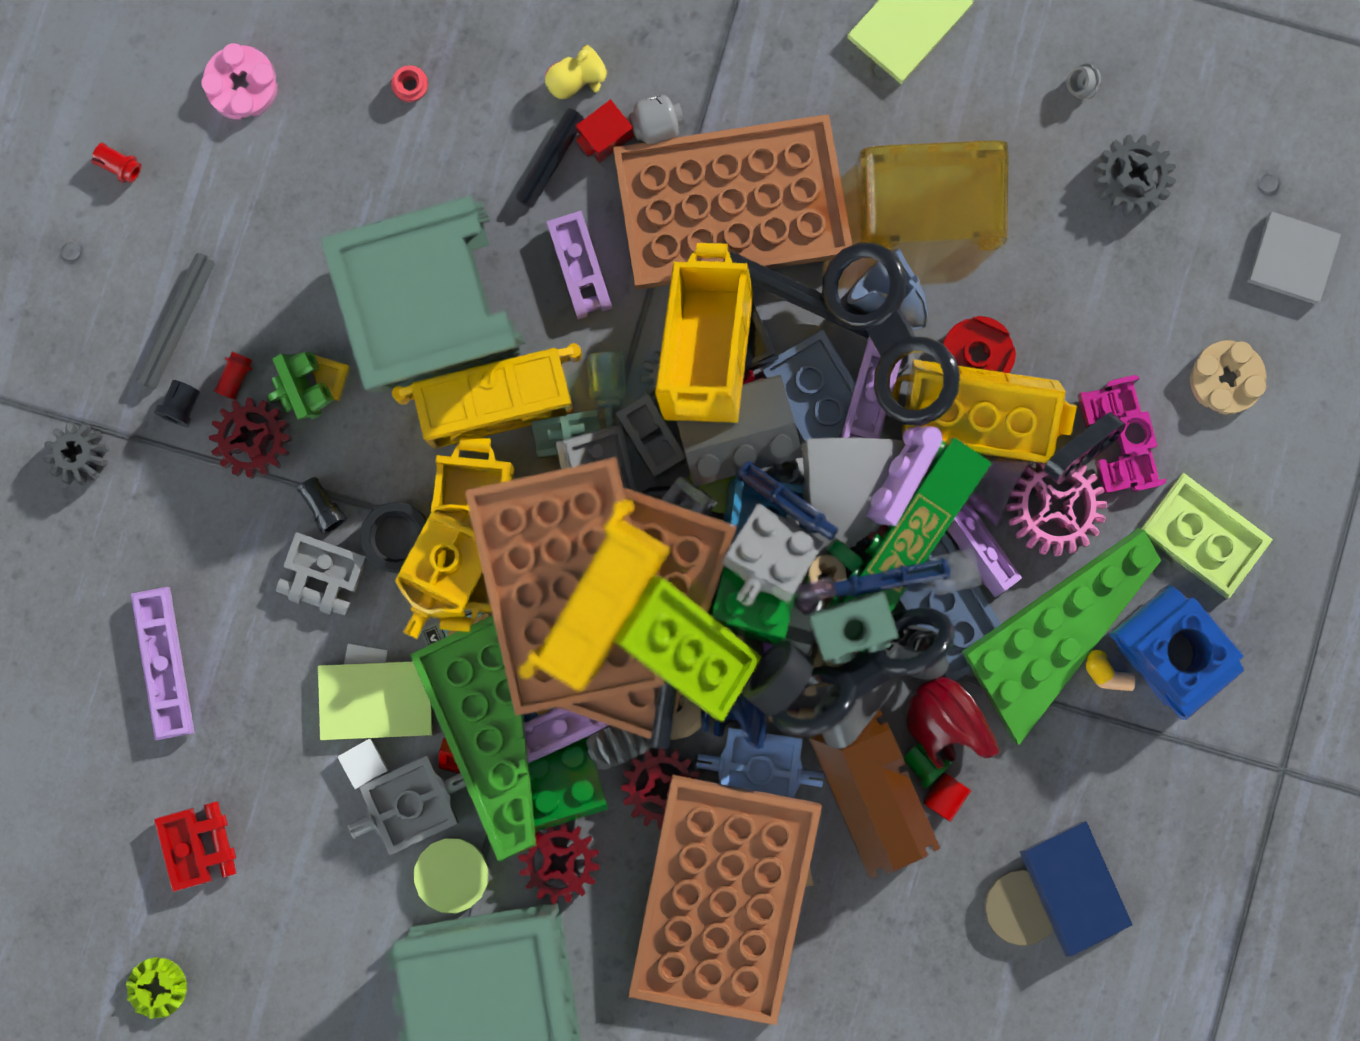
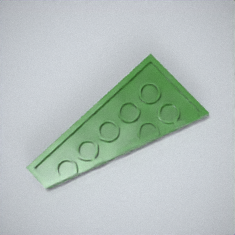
[962,528,1161,745]
[410,615,536,862]

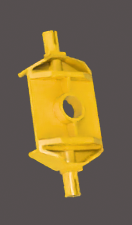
[395,485,483,639]

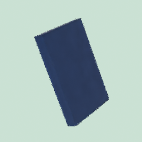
[1020,821,1133,957]

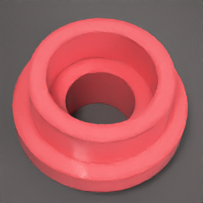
[391,65,428,102]

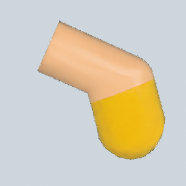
[1086,650,1135,691]

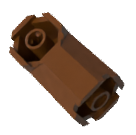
[808,709,940,879]

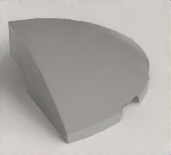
[802,438,905,559]

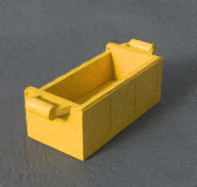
[655,243,753,423]
[392,343,582,449]
[892,359,1077,464]
[431,435,515,632]
[518,499,670,691]

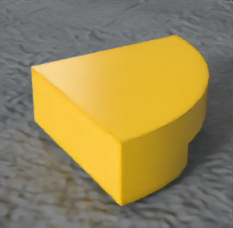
[313,355,350,401]

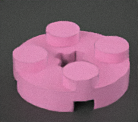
[202,43,277,119]

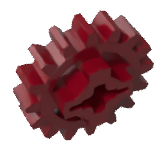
[209,398,292,479]
[621,748,700,829]
[518,822,600,904]

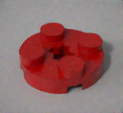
[942,316,1016,373]

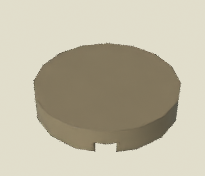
[984,869,1053,946]

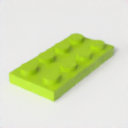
[613,575,762,722]

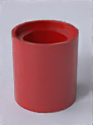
[923,772,972,822]

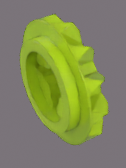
[125,957,187,1019]

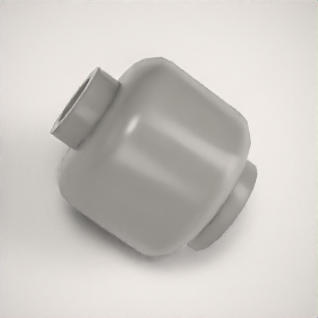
[629,95,685,144]

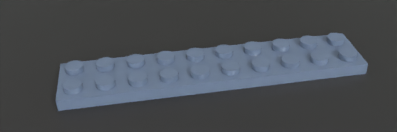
[759,330,1001,681]

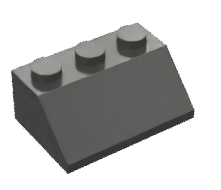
[676,374,803,487]

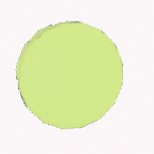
[414,838,489,913]

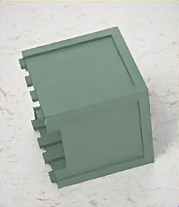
[320,195,526,393]
[387,902,581,1041]

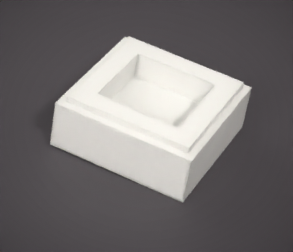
[337,738,389,789]

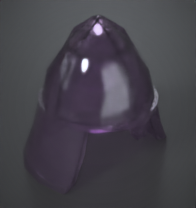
[966,454,1033,529]

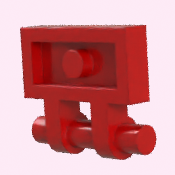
[154,801,237,892]

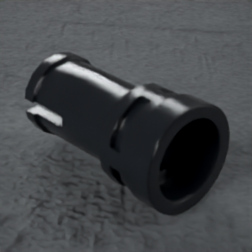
[296,477,347,534]

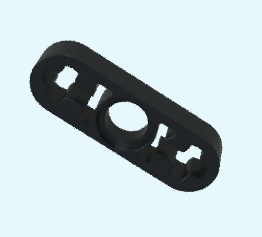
[1043,412,1126,484]

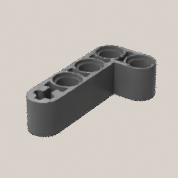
[815,625,948,748]

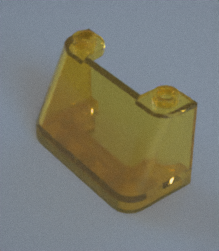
[855,140,1009,250]

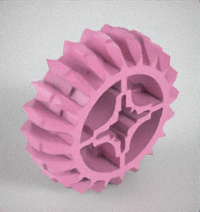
[1005,462,1107,556]

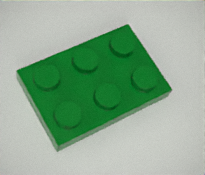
[528,737,608,832]

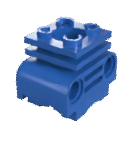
[1108,585,1244,720]

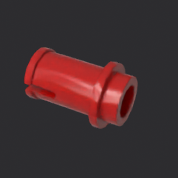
[91,143,141,183]
[214,351,253,400]

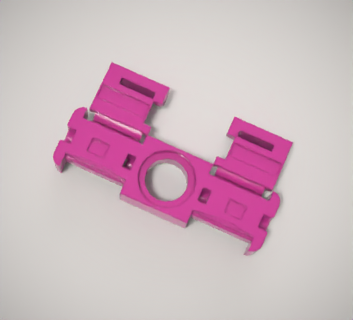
[1077,375,1166,494]

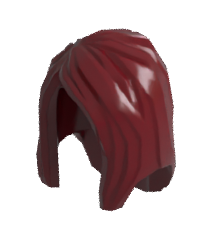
[906,677,999,769]

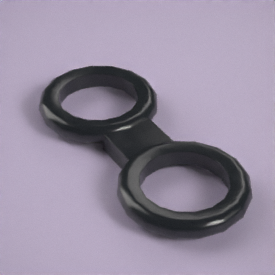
[822,243,960,426]
[771,607,955,737]

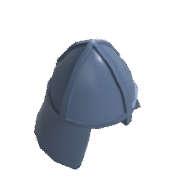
[847,248,929,330]

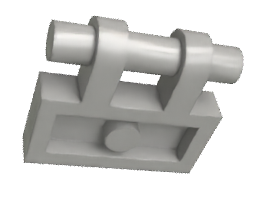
[276,532,367,616]

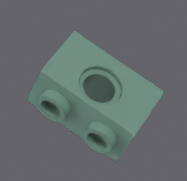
[807,591,898,664]

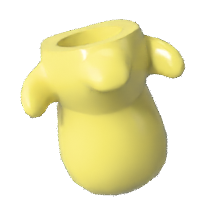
[545,45,607,100]

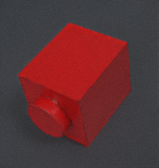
[575,99,634,163]

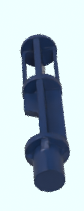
[737,461,839,541]
[832,558,951,598]

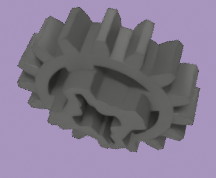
[1094,135,1176,216]

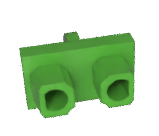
[267,352,333,419]

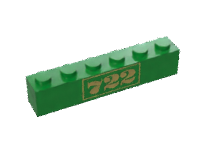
[826,437,992,652]

